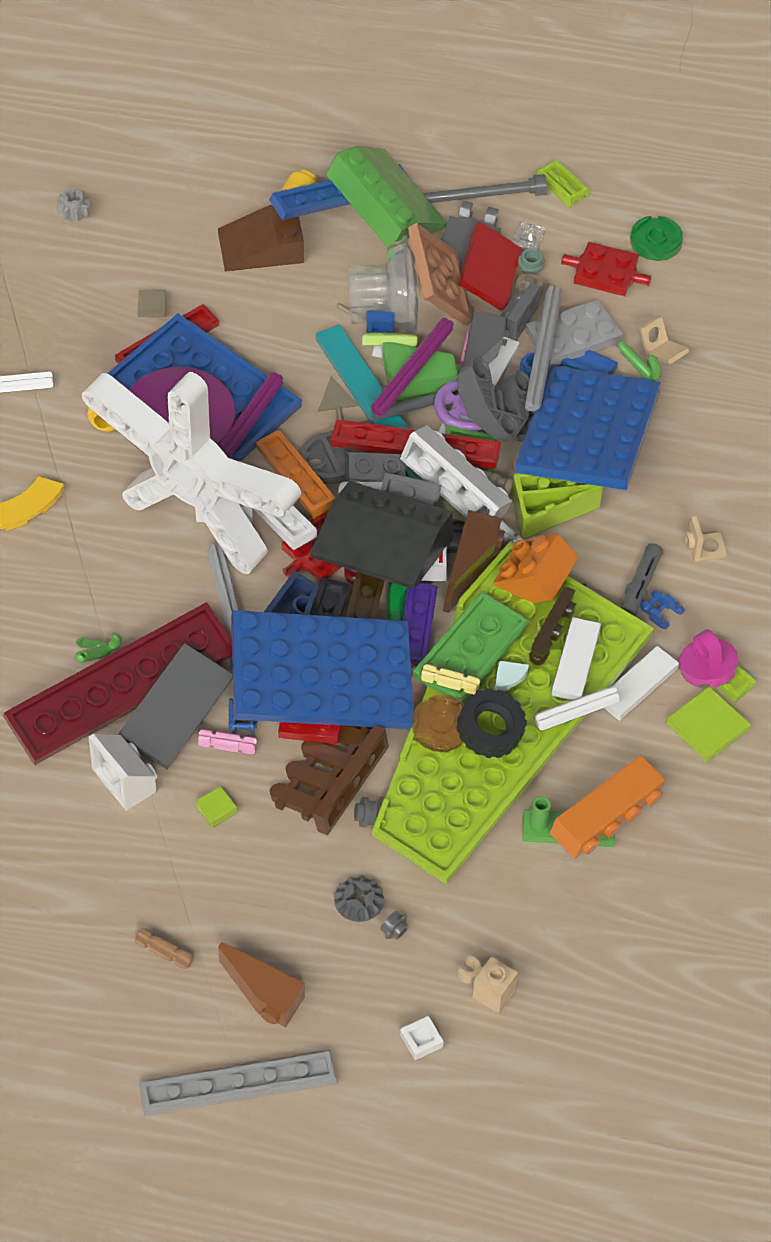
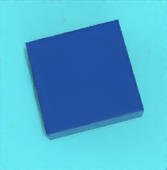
[366,310,395,333]

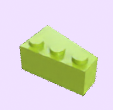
[511,473,603,539]

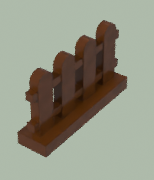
[270,725,389,835]

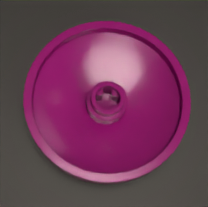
[129,367,235,455]

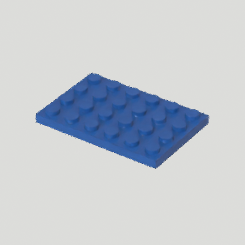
[107,313,302,462]
[515,366,661,490]
[231,610,415,729]

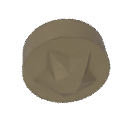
[516,273,543,295]

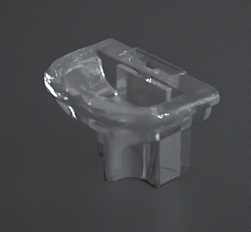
[348,235,418,333]

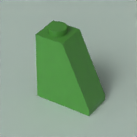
[382,342,461,402]

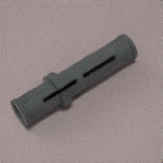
[620,543,663,617]

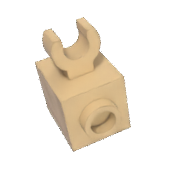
[457,956,518,1013]

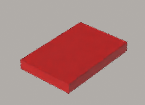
[458,221,522,311]

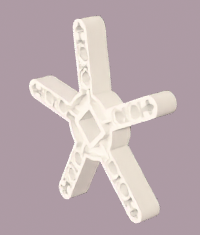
[82,372,302,574]

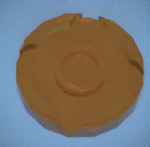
[412,695,464,752]

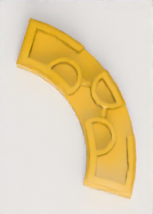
[0,476,65,531]

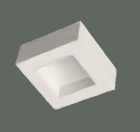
[400,1016,444,1060]

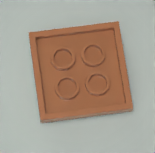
[408,223,472,325]

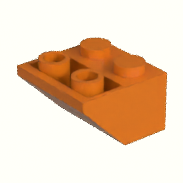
[493,533,579,603]

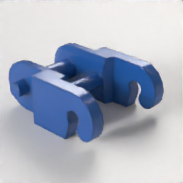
[640,590,685,629]
[228,698,258,733]

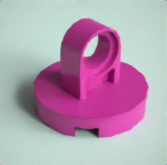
[679,629,738,688]

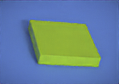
[666,686,751,763]

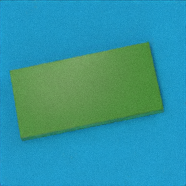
[413,591,530,706]

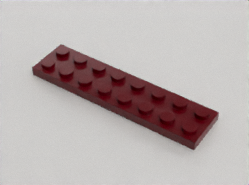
[3,602,232,765]

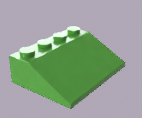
[326,146,447,251]

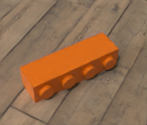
[550,755,666,859]

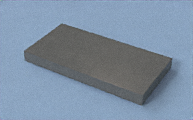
[118,643,233,770]

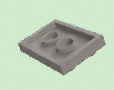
[525,299,623,367]

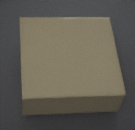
[138,290,166,317]

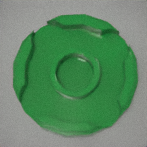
[630,216,683,261]

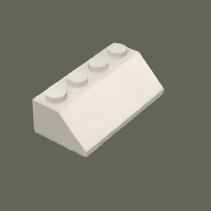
[400,425,512,518]

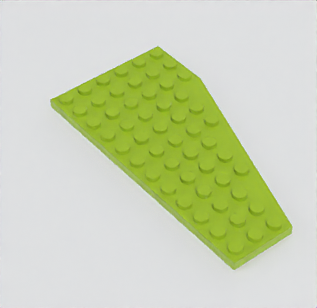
[372,541,654,885]

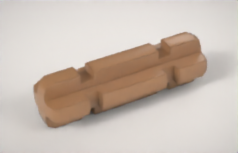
[135,928,194,969]

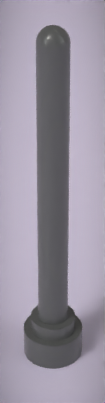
[423,174,547,203]

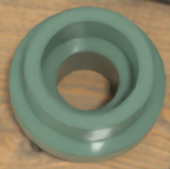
[518,248,545,273]

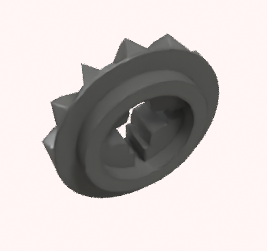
[334,875,384,922]

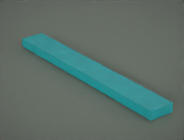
[316,325,424,481]

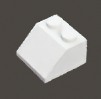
[88,734,157,811]

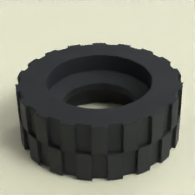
[456,689,527,758]

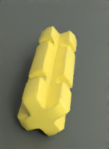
[421,664,480,694]

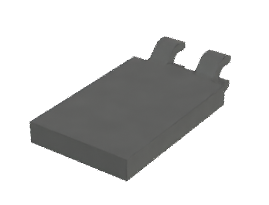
[441,201,501,291]

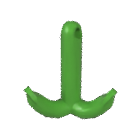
[617,341,661,381]
[75,632,122,663]

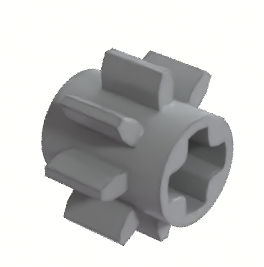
[57,189,91,222]

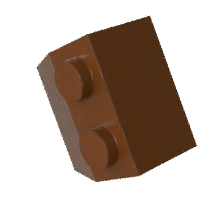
[218,205,304,272]
[443,510,505,612]

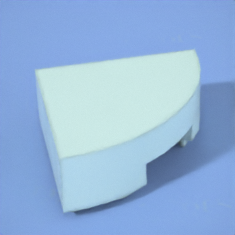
[495,661,529,691]

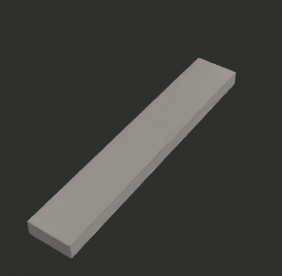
[139,1050,337,1116]

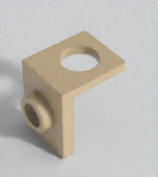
[639,316,689,364]
[685,516,727,562]

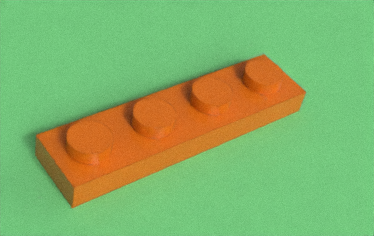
[256,429,336,519]

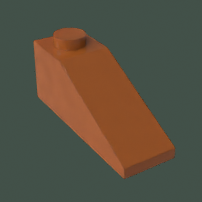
[218,942,305,1027]

